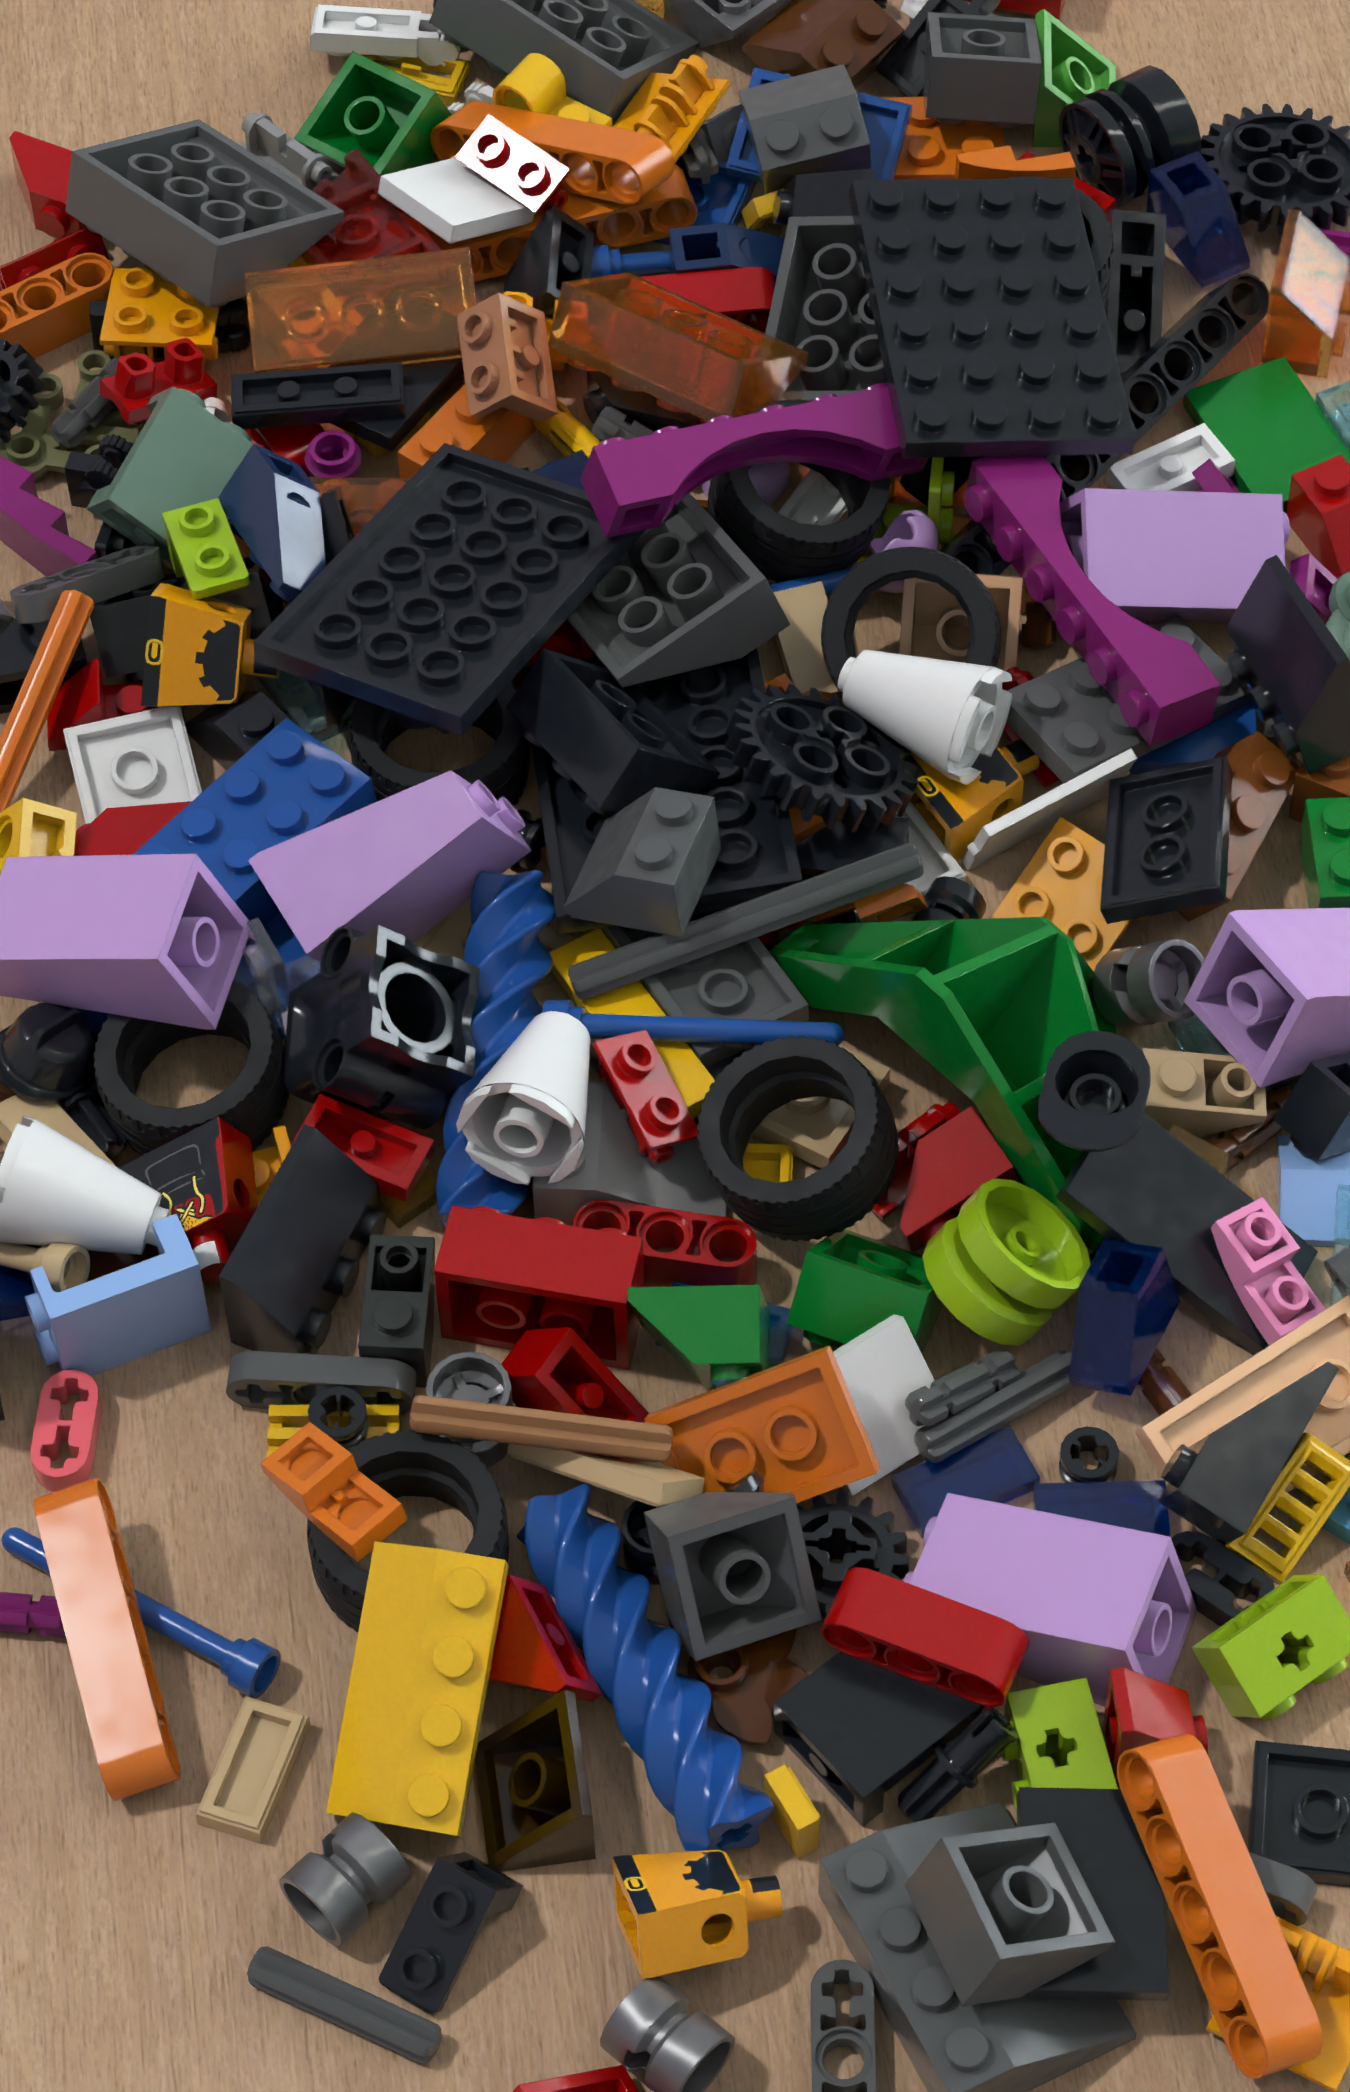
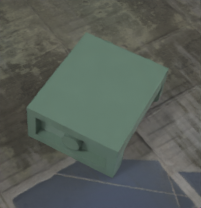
[86,386,253,571]

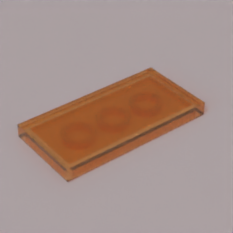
[244,247,476,373]

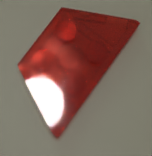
[301,149,458,299]

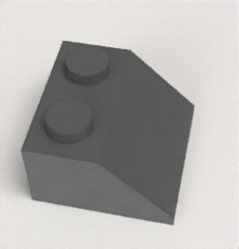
[923,12,1042,128]
[738,64,871,194]
[563,787,721,937]
[644,1492,822,1661]
[905,1822,1115,2006]

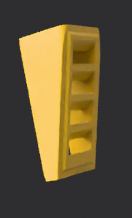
[1225,1433,1350,1583]

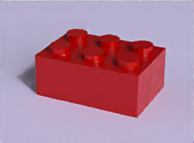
[434,1206,645,1370]

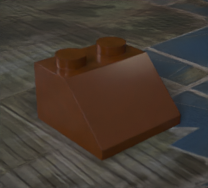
[741,0,904,89]

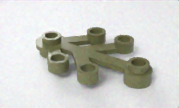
[0,350,147,483]

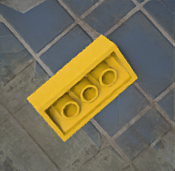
[326,1541,509,1836]

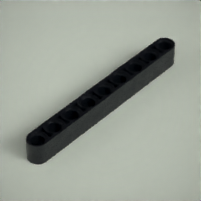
[939,273,1271,575]

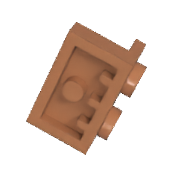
[457,293,558,422]

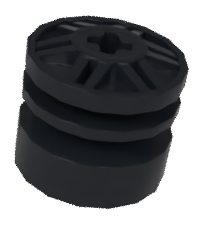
[1059,65,1201,208]

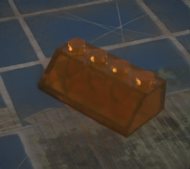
[548,272,809,424]

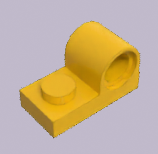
[492,53,612,127]

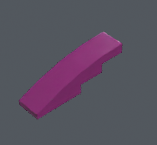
[0,456,98,576]

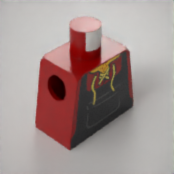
[119,1117,258,1282]

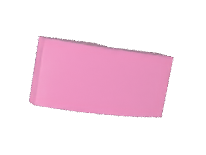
[1211,1197,1326,1346]

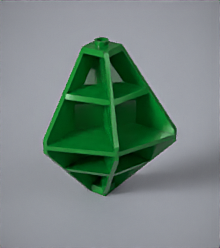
[769,917,1116,1255]

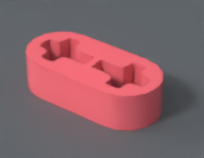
[30,1369,102,1492]

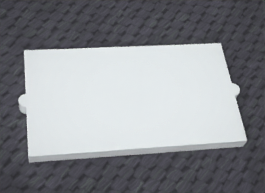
[962,748,1137,871]

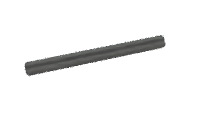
[568,843,924,1000]

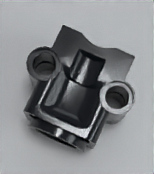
[283,925,480,1130]

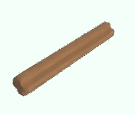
[410,1395,673,1463]

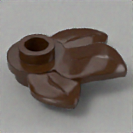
[687,1629,808,1746]

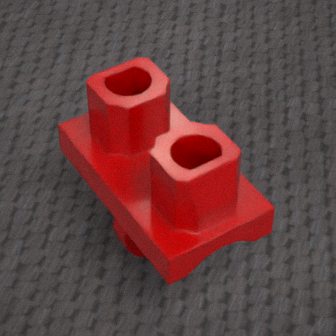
[100,338,218,425]

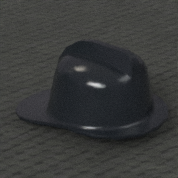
[0,1003,98,1101]
[1038,1031,1151,1152]

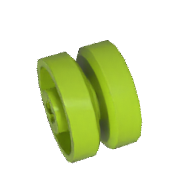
[922,1178,1092,1346]

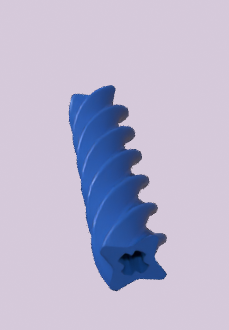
[436,870,556,1228]
[516,1483,774,1852]

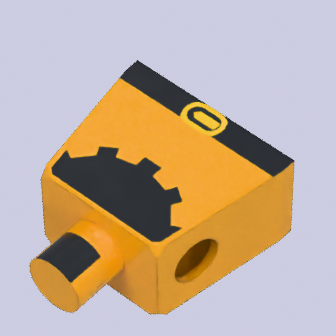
[141,583,281,707]
[899,738,1040,861]
[612,1850,783,1979]

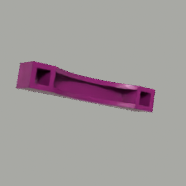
[581,383,928,538]
[964,455,1221,747]

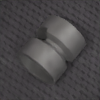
[1092,939,1205,1028]
[426,1351,513,1468]
[279,1812,411,1946]
[600,1976,735,2092]

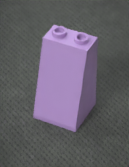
[1051,488,1290,627]
[248,770,532,962]
[0,854,253,1030]
[1184,908,1350,1088]
[903,1493,1197,1707]

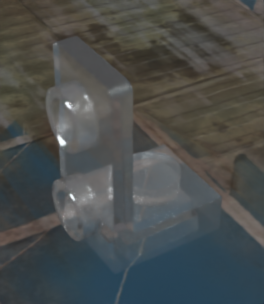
[243,918,321,1035]

